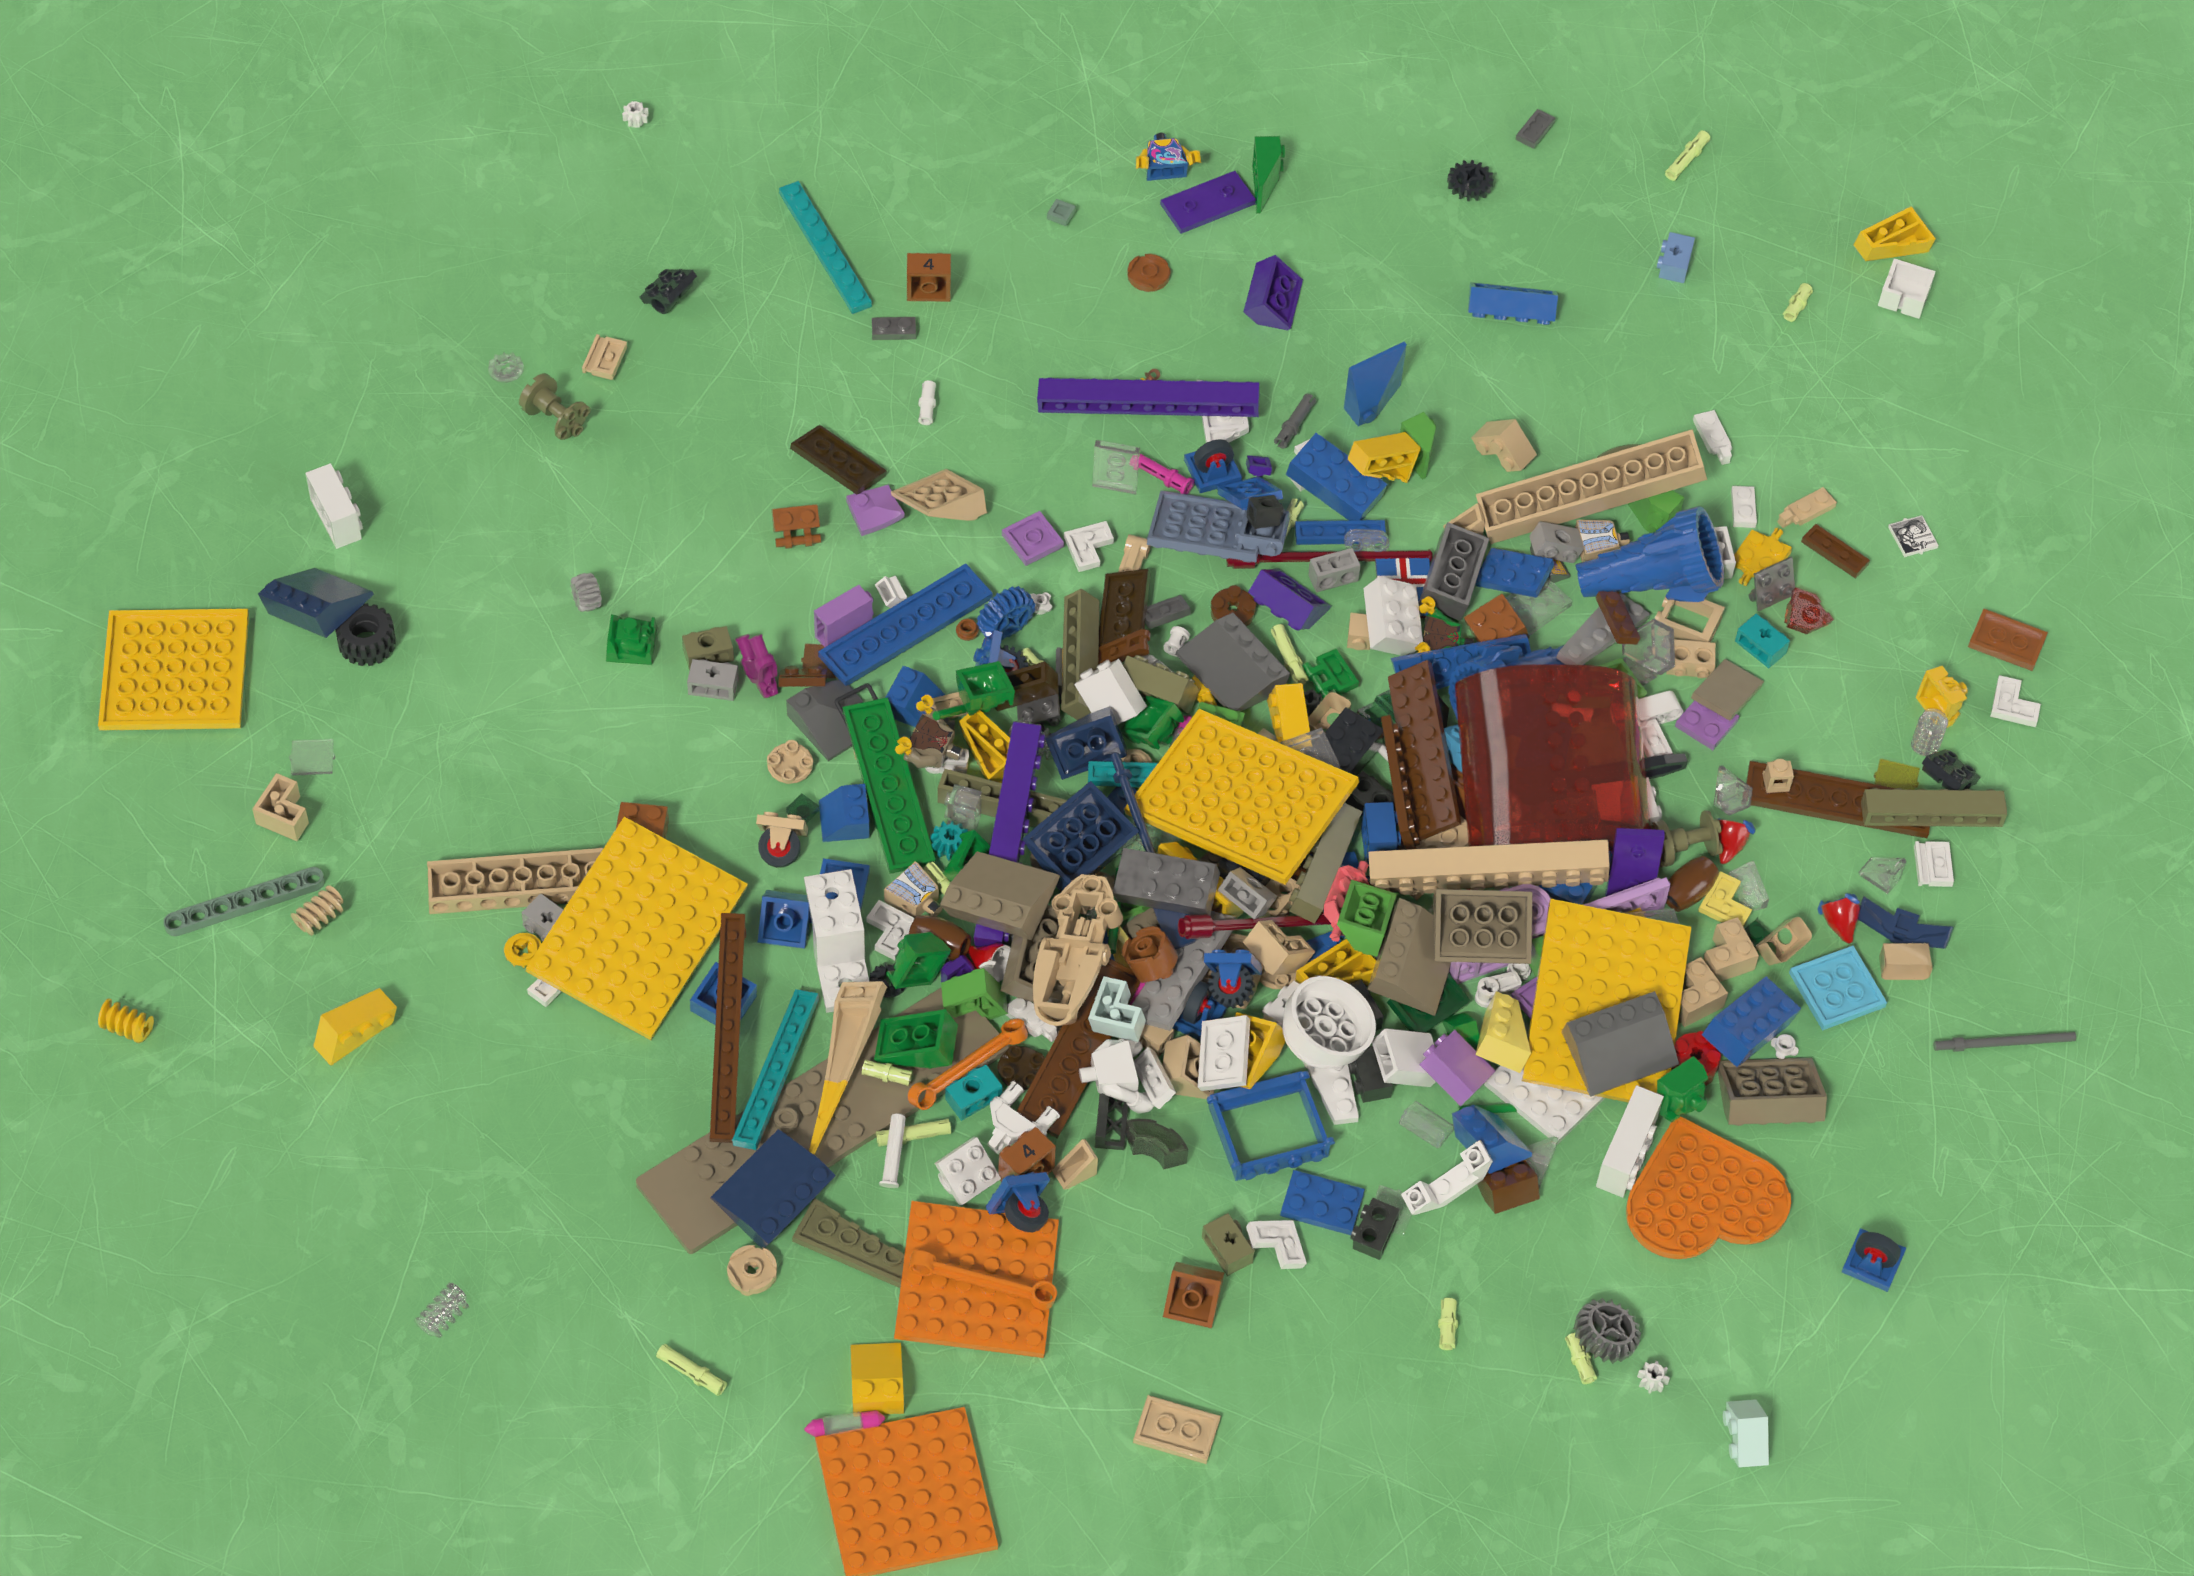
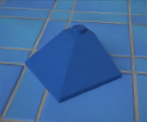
[1344,342,1407,426]

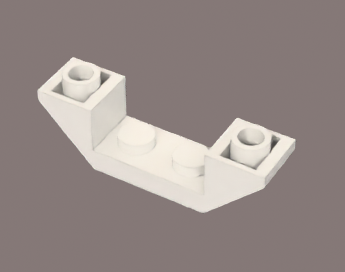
[1401,1140,1493,1215]

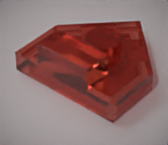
[1784,587,1834,634]

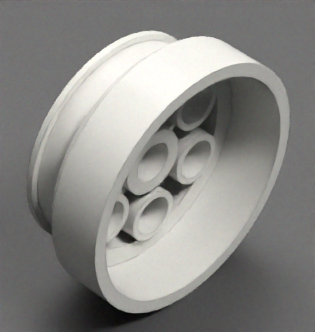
[1282,976,1376,1069]

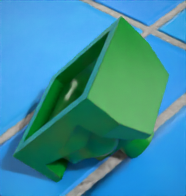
[606,614,657,665]
[956,661,1015,716]
[1120,695,1184,750]
[942,830,990,882]
[886,932,951,989]
[1657,1056,1708,1123]

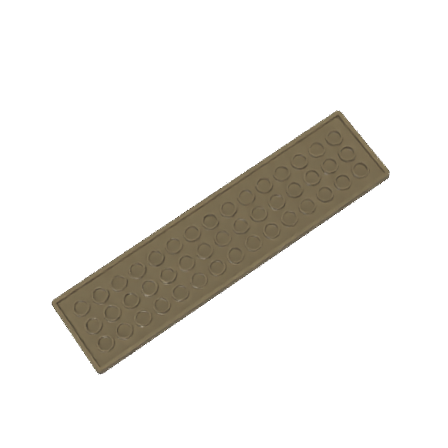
[636,988,1009,1254]

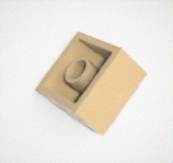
[1162,1035,1214,1099]

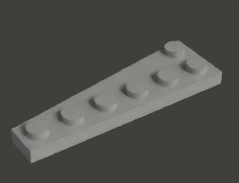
[1556,591,1650,671]

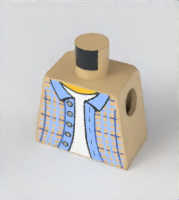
[1575,520,1630,562]
[884,861,943,918]

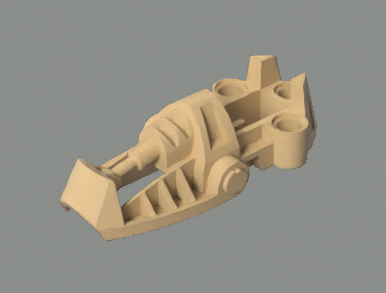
[1033,874,1123,1026]

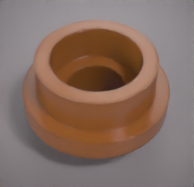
[956,619,979,641]

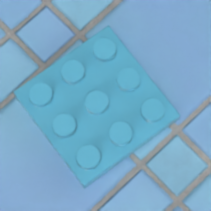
[1789,946,1887,1031]

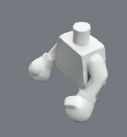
[1079,1039,1154,1113]

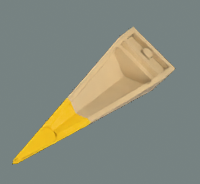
[809,981,887,1155]

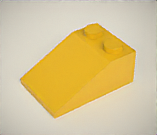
[1235,1012,1285,1089]
[850,1343,904,1416]

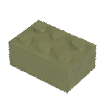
[1123,655,1200,714]

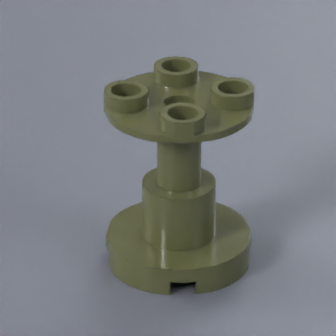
[519,373,591,440]
[1649,810,1723,868]

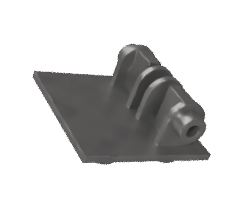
[1748,557,1796,612]
[1017,694,1061,726]

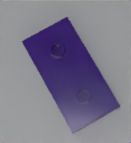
[1160,171,1256,234]
[1605,828,1665,897]

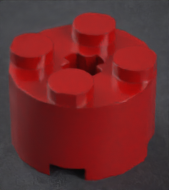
[1671,1031,1721,1086]

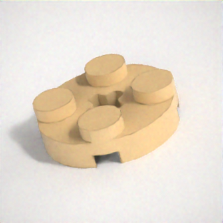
[727,1245,777,1296]

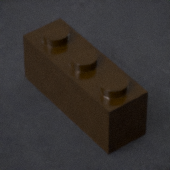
[993,661,1059,711]

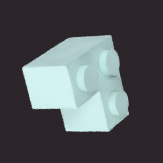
[1088,976,1146,1042]
[1723,1400,1769,1467]

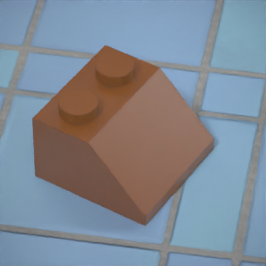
[1163,1262,1224,1328]

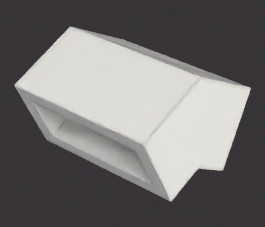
[875,576,907,608]

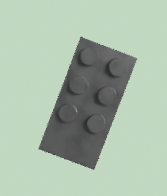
[1418,522,1489,621]
[1113,848,1220,915]

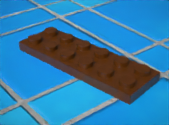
[1381,715,1420,850]

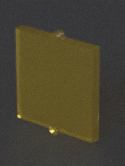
[1874,759,1920,790]

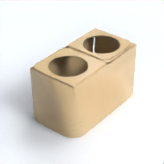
[1308,692,1351,742]
[1755,917,1812,966]
[1879,943,1932,980]

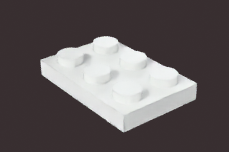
[1198,1015,1250,1091]

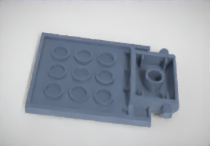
[1147,491,1290,562]

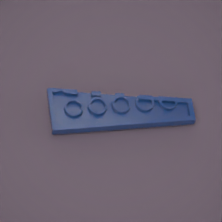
[1391,634,1531,690]

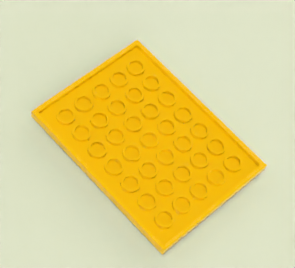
[1124,709,1359,885]
[526,817,748,1040]
[1522,899,1691,1103]

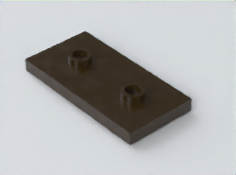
[790,424,887,495]
[1098,569,1151,647]

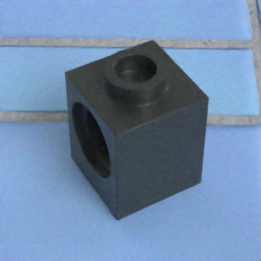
[1246,495,1284,529]

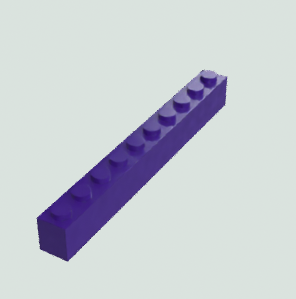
[1037,378,1260,417]
[974,722,1045,947]

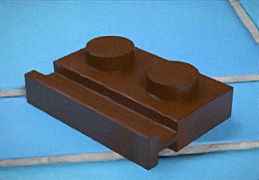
[779,666,827,687]

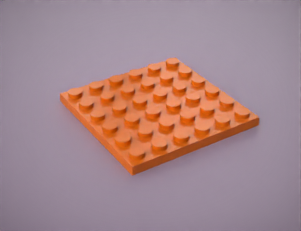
[894,1201,1059,1358]
[815,1407,998,1576]

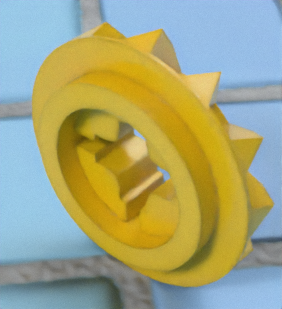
[504,933,542,969]

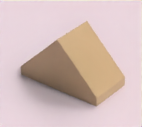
[1443,503,1485,536]
[1052,1139,1098,1190]

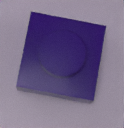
[1246,455,1272,476]

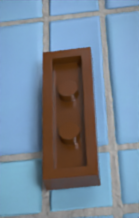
[1801,524,1870,579]
[1596,591,1640,645]

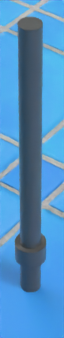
[1933,1032,2076,1052]

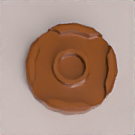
[1127,254,1170,292]

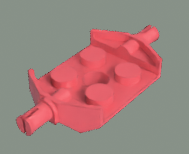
[1324,861,1369,941]

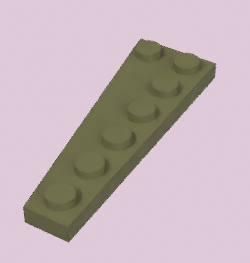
[792,1198,904,1288]

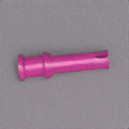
[1130,451,1194,495]

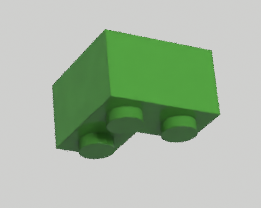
[941,968,1008,1020]

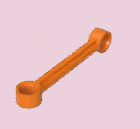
[908,1019,1028,1110]
[908,1251,1057,1310]

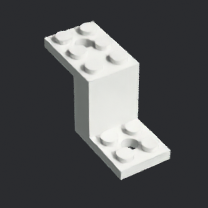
[804,869,869,1013]

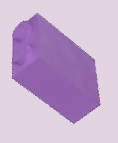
[814,585,874,648]
[1419,1030,1495,1106]

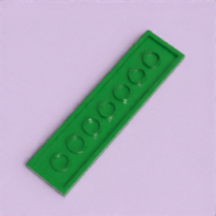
[843,697,936,874]

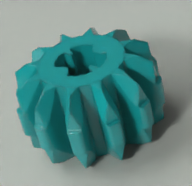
[931,820,968,861]

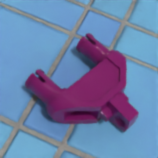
[735,634,778,698]

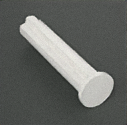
[879,1114,906,1188]

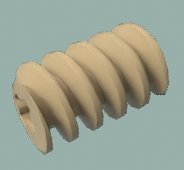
[291,885,344,936]

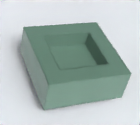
[1047,199,1076,226]

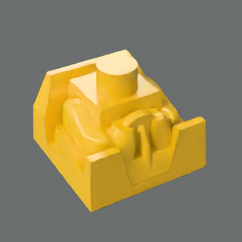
[1915,666,1968,731]

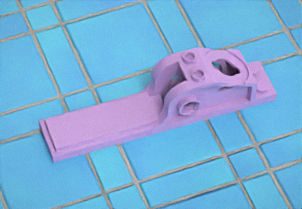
[1449,877,1670,984]

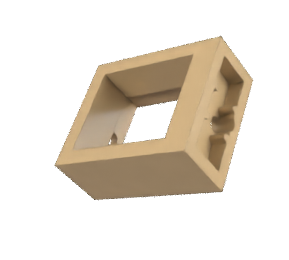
[1654,596,1725,643]

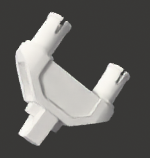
[987,1081,1060,1154]

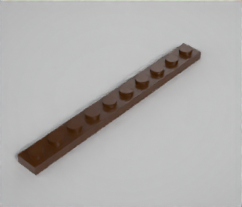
[710,913,745,1143]

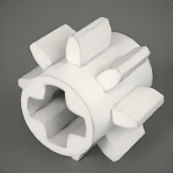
[622,101,649,128]
[1637,1361,1670,1394]

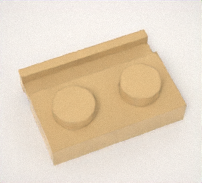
[582,334,627,380]

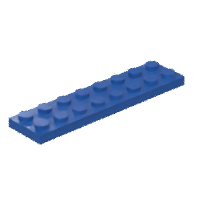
[818,563,993,686]

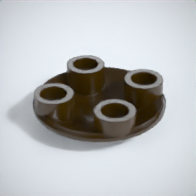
[998,1045,1045,1090]

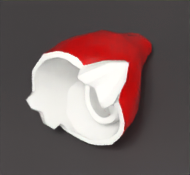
[969,943,1011,982]

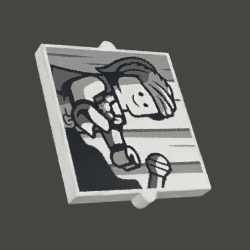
[1888,516,1939,557]

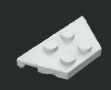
[1197,380,1249,443]

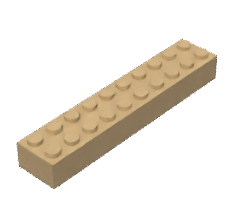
[1476,429,1707,544]
[1369,840,1609,895]

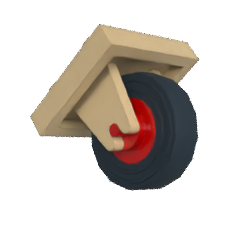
[756,812,808,868]

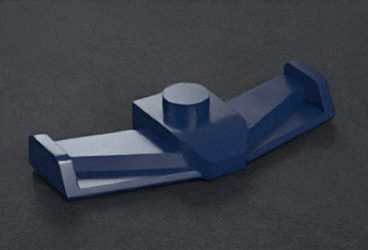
[1858,896,1954,949]

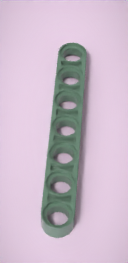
[164,867,325,936]

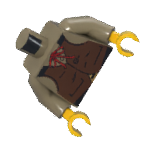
[895,695,963,768]

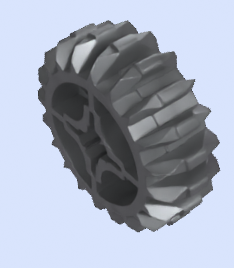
[1573,1298,1641,1364]

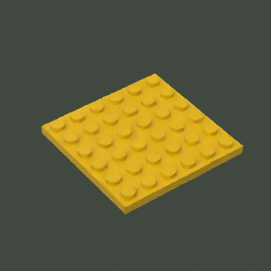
[98,609,249,730]

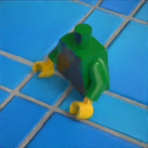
[1415,596,1474,653]

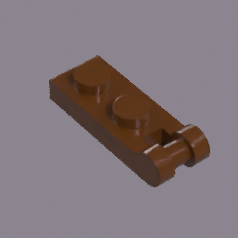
[1098,629,1150,665]

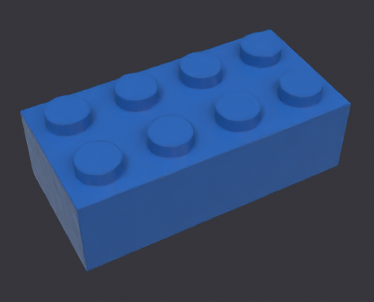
[1286,433,1387,521]
[1702,976,1801,1067]

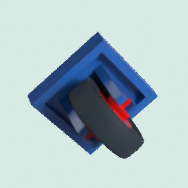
[1184,439,1242,493]
[1172,981,1228,1041]
[986,1172,1050,1233]
[1842,1228,1906,1292]

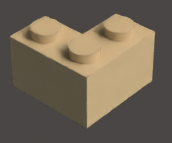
[1471,419,1537,472]
[253,773,309,841]
[1703,917,1759,982]
[1243,920,1315,975]
[1678,957,1728,1027]

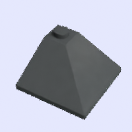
[786,679,864,762]

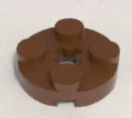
[1210,585,1256,626]

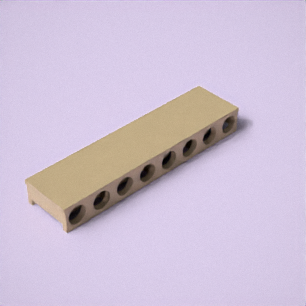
[427,848,603,914]

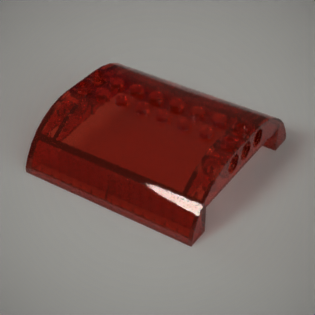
[1455,664,1651,851]

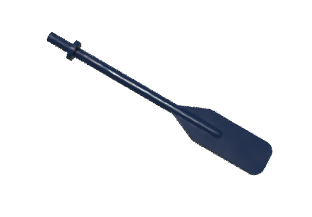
[1110,753,1197,949]

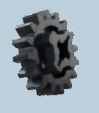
[1447,160,1494,201]

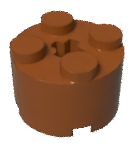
[1122,926,1178,983]

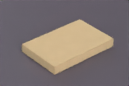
[1133,1395,1221,1464]

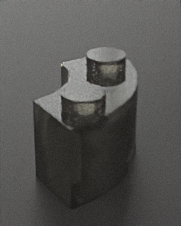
[1125,1118,1188,1170]

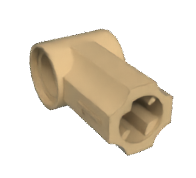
[1119,534,1151,572]

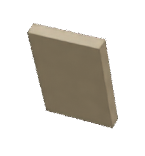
[1691,659,1764,721]

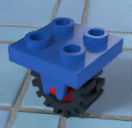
[973,630,1028,673]
[1204,950,1262,1009]

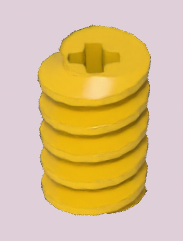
[98,998,154,1043]

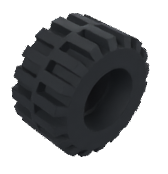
[335,603,396,666]

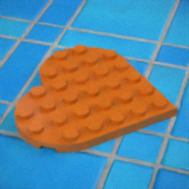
[1626,1116,1791,1259]

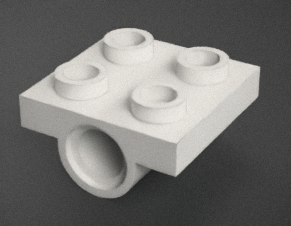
[935,1137,1001,1205]

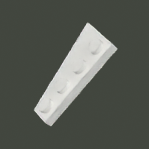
[1302,1061,1359,1125]

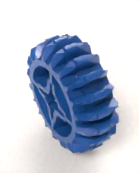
[977,586,1036,641]

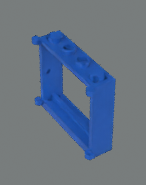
[1207,1071,1335,1181]

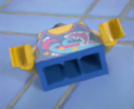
[1136,132,1201,181]

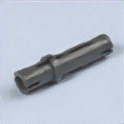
[1274,394,1316,449]

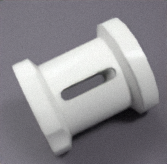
[1164,626,1190,657]

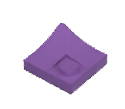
[846,485,905,536]

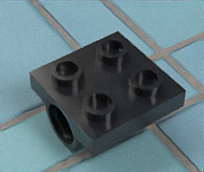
[640,269,697,314]
[1922,749,1981,790]

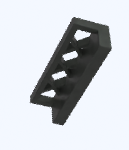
[1095,1093,1128,1150]

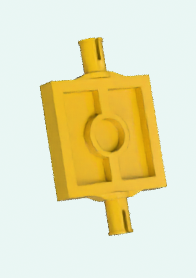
[1734,528,1792,586]

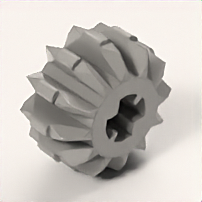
[570,573,602,612]

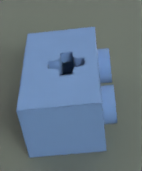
[1657,232,1695,283]

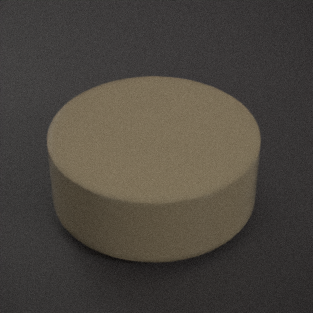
[774,1107,799,1133]

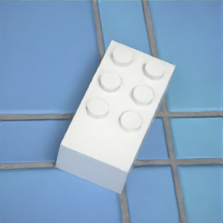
[1596,1085,1664,1198]

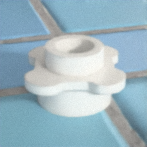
[1030,592,1052,615]
[1771,1034,1798,1059]

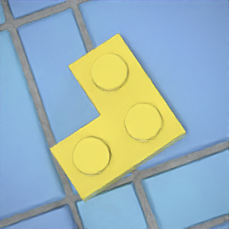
[1698,871,1752,928]

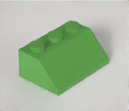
[1337,880,1397,957]

